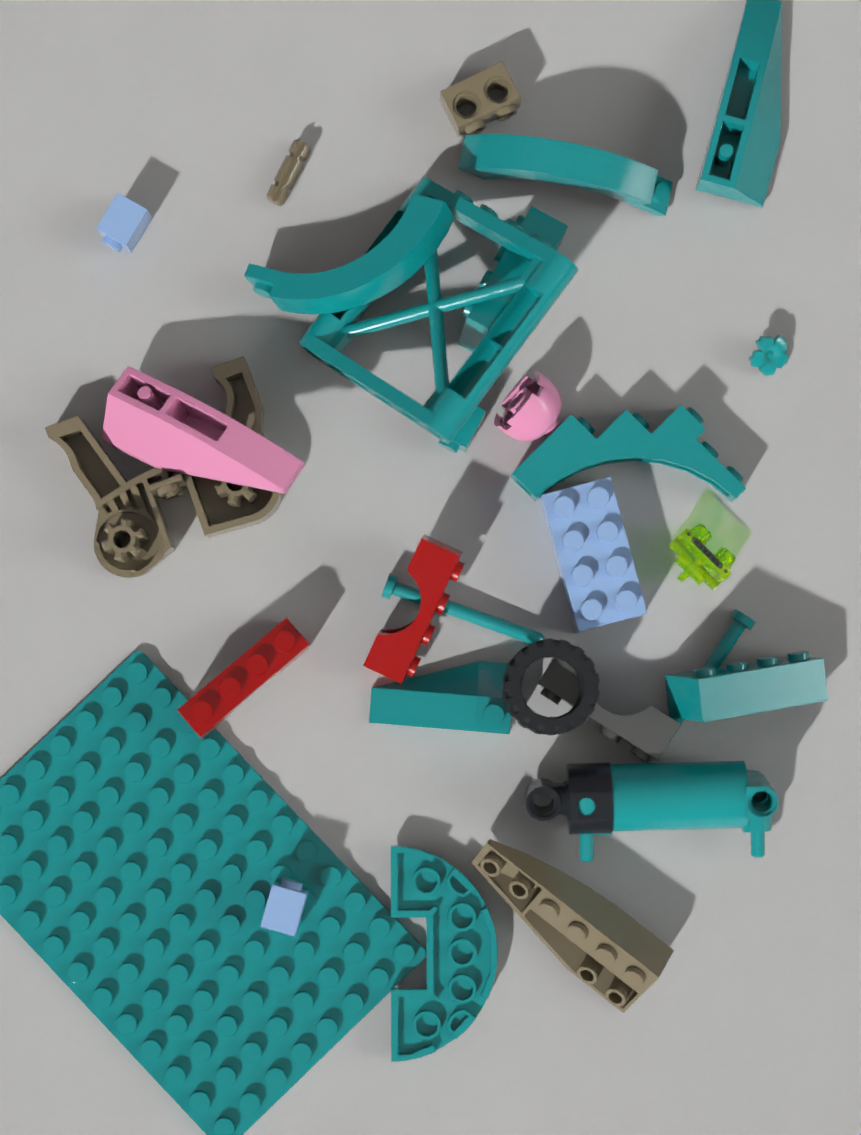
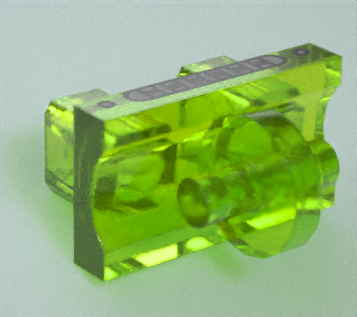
[668,524,736,590]

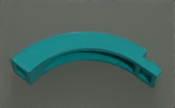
[458,134,673,216]
[244,194,455,315]

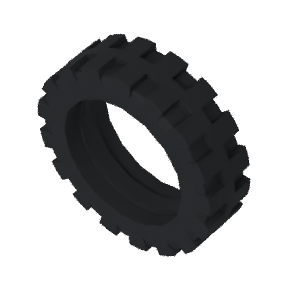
[502,639,600,735]

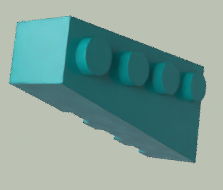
[458,206,568,352]
[665,651,828,722]

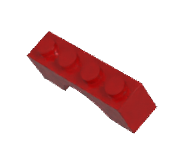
[363,534,465,684]
[177,617,310,740]

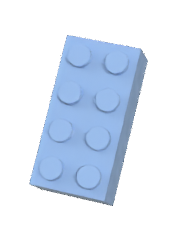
[540,477,648,633]

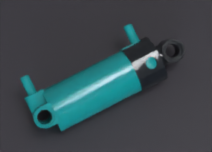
[525,761,779,862]

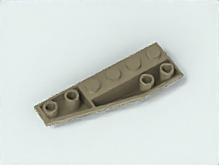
[471,839,674,1013]

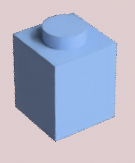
[96,193,152,253]
[260,878,309,936]

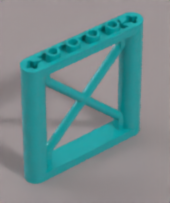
[298,177,579,444]

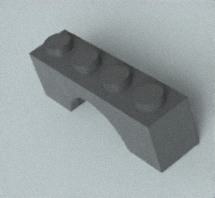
[538,657,681,763]

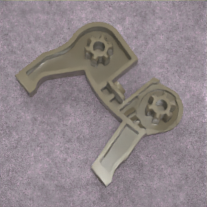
[45,356,283,578]

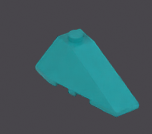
[369,661,511,734]

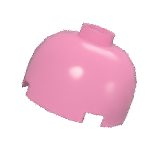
[494,370,561,442]

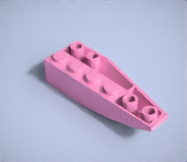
[101,366,305,494]

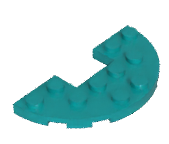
[391,845,498,1062]

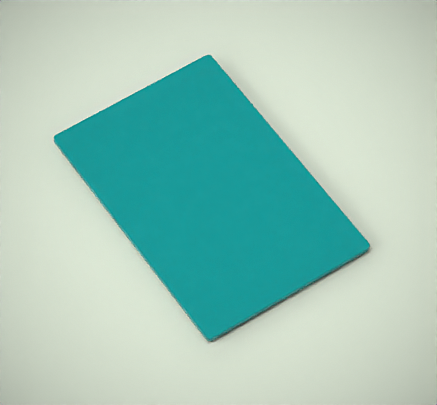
[0,651,426,1135]

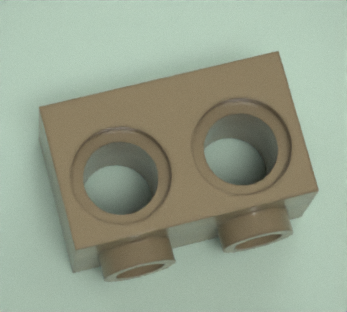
[440,61,521,138]

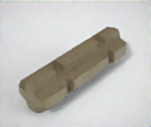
[267,139,311,206]

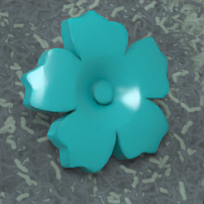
[749,335,789,376]

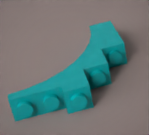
[511,405,747,502]

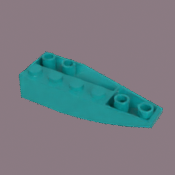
[695,0,782,208]

